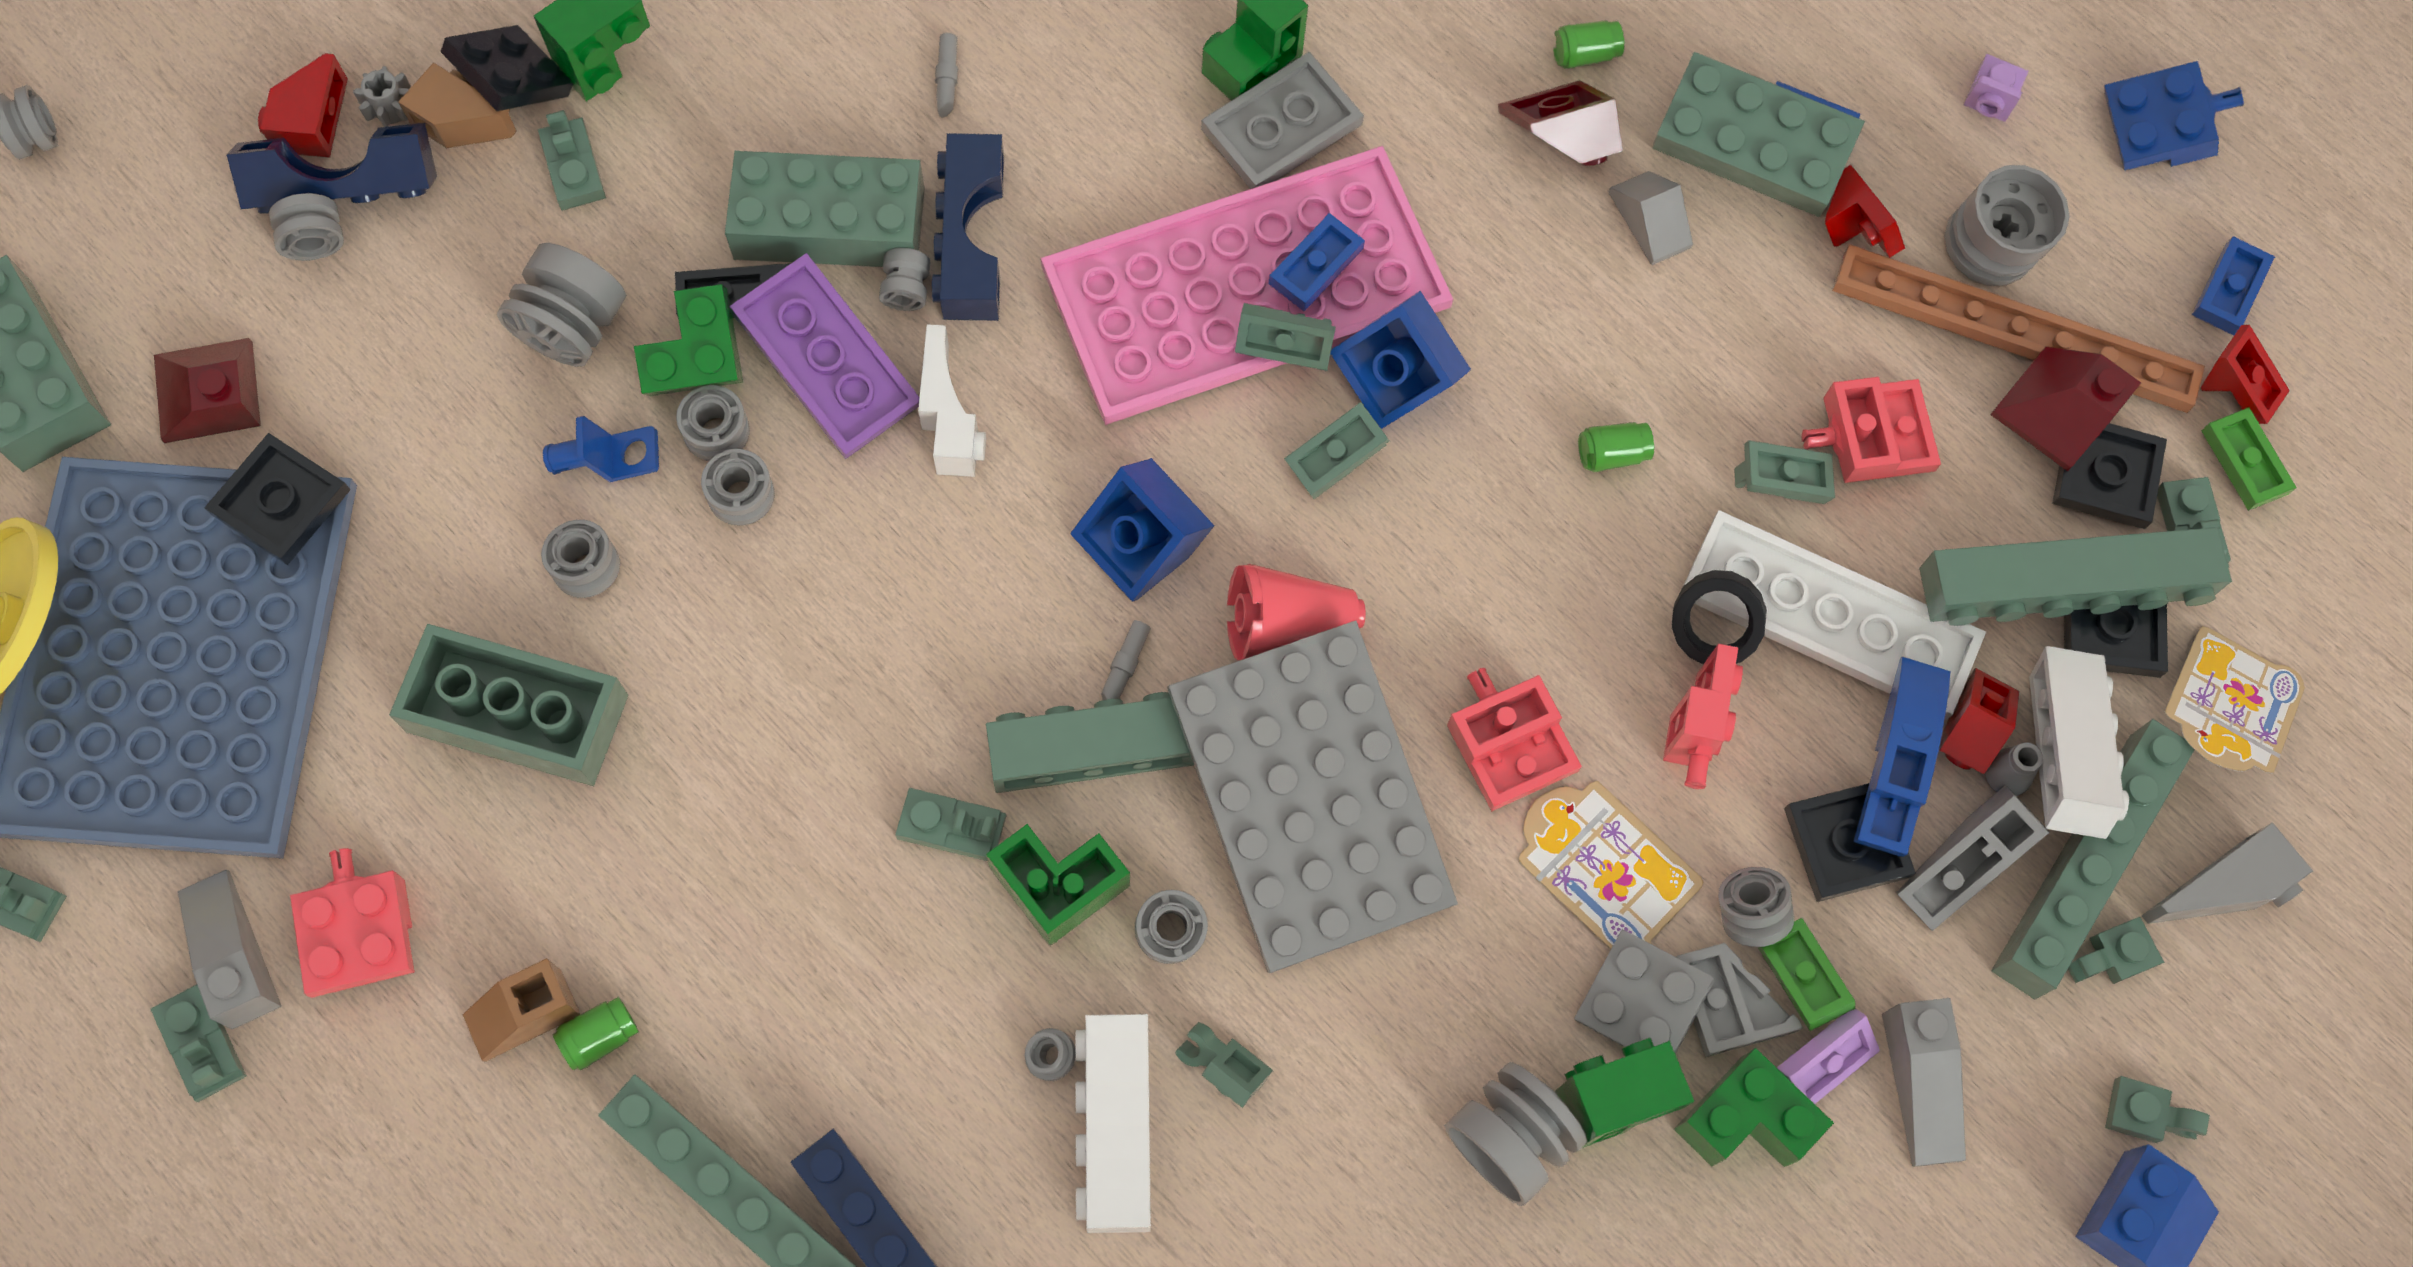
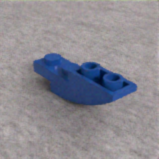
[1854,657,1951,857]

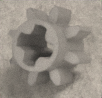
[353,66,411,127]

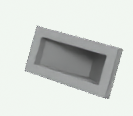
[1608,171,1693,265]

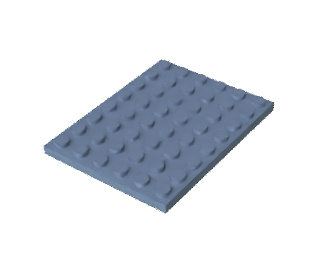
[0,457,357,859]

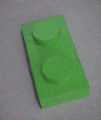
[2201,408,2297,511]
[1758,918,1855,1031]

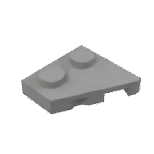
[1676,943,1803,1057]

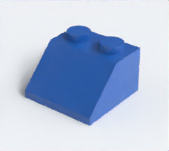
[1331,291,1471,429]
[1070,458,1215,602]
[2075,1144,2219,1267]

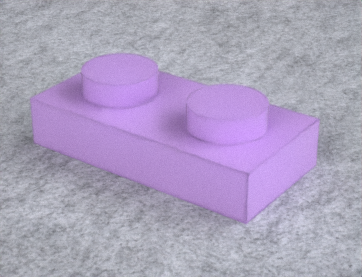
[1777,1009,1880,1104]

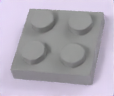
[1574,929,1715,1054]

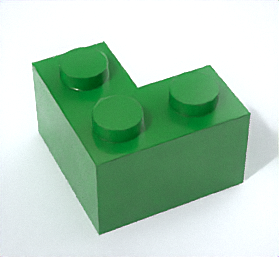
[533,0,650,102]
[1202,0,1308,101]
[634,284,743,396]
[986,824,1130,947]
[1555,1038,1695,1149]
[1673,1048,1834,1167]

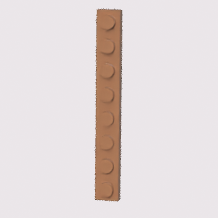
[1832,244,2205,413]

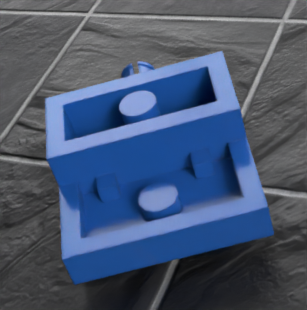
[2104,61,2244,171]

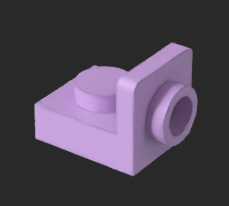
[1964,54,2028,122]

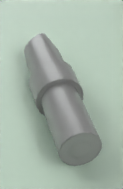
[935,33,958,117]
[1101,620,1151,700]

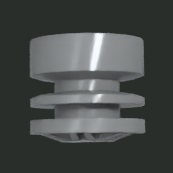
[1944,165,2070,286]
[497,243,627,367]
[1445,1062,1587,1206]

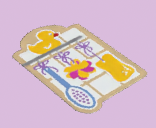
[2164,626,2305,773]
[1519,781,1703,949]

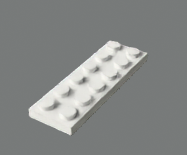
[1682,510,1986,720]

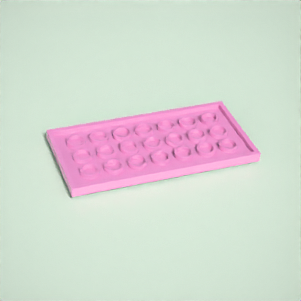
[1041,146,1453,425]

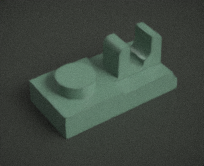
[538,110,606,210]
[1235,303,1336,371]
[1284,402,1389,499]
[1734,440,1835,504]
[2157,477,2231,567]
[895,788,1006,861]
[0,867,67,942]
[150,984,247,1102]

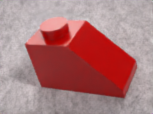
[258,53,348,158]
[1939,668,2019,774]

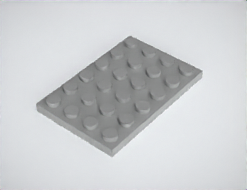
[1167,620,1458,973]

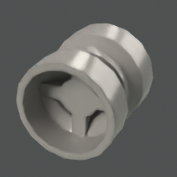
[879,248,931,311]

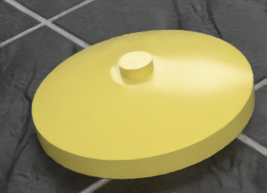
[0,517,58,695]

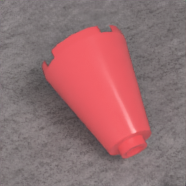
[1227,564,1366,660]

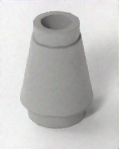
[1985,743,2043,796]

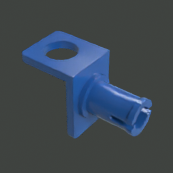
[543,416,659,482]

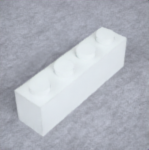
[2029,646,2129,839]
[1076,1014,1151,1233]

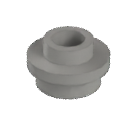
[1025,1028,1076,1081]

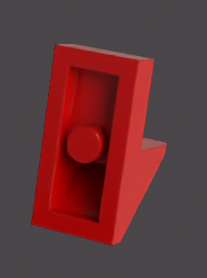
[1825,165,1905,258]
[2200,325,2290,424]

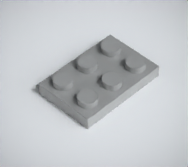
[1201,52,1364,189]

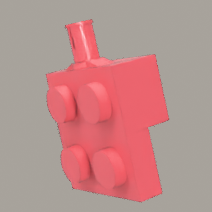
[1802,377,1941,483]
[1663,643,1743,789]
[1447,668,1582,812]
[290,848,415,998]

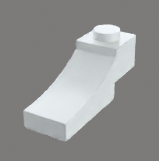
[918,324,986,477]

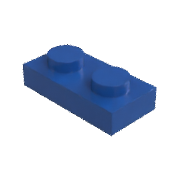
[1268,213,1365,311]
[2192,236,2275,336]

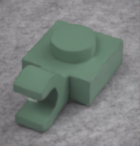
[2068,917,2164,984]
[1175,1022,1273,1108]
[2105,1076,2210,1143]

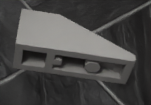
[1897,785,2049,931]
[2142,823,2313,924]
[178,869,282,1029]
[1882,998,1966,1167]

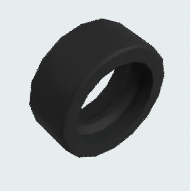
[1672,570,1767,664]

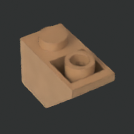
[398,62,517,148]
[462,958,581,1062]

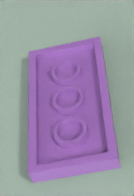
[730,253,920,459]

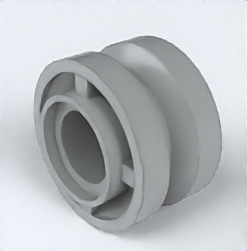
[0,85,58,159]
[269,194,344,261]
[676,385,750,461]
[701,449,775,526]
[541,520,620,598]
[1718,867,1794,947]
[1135,890,1208,964]

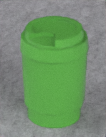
[1553,20,1624,68]
[1578,422,1654,472]
[553,996,639,1071]

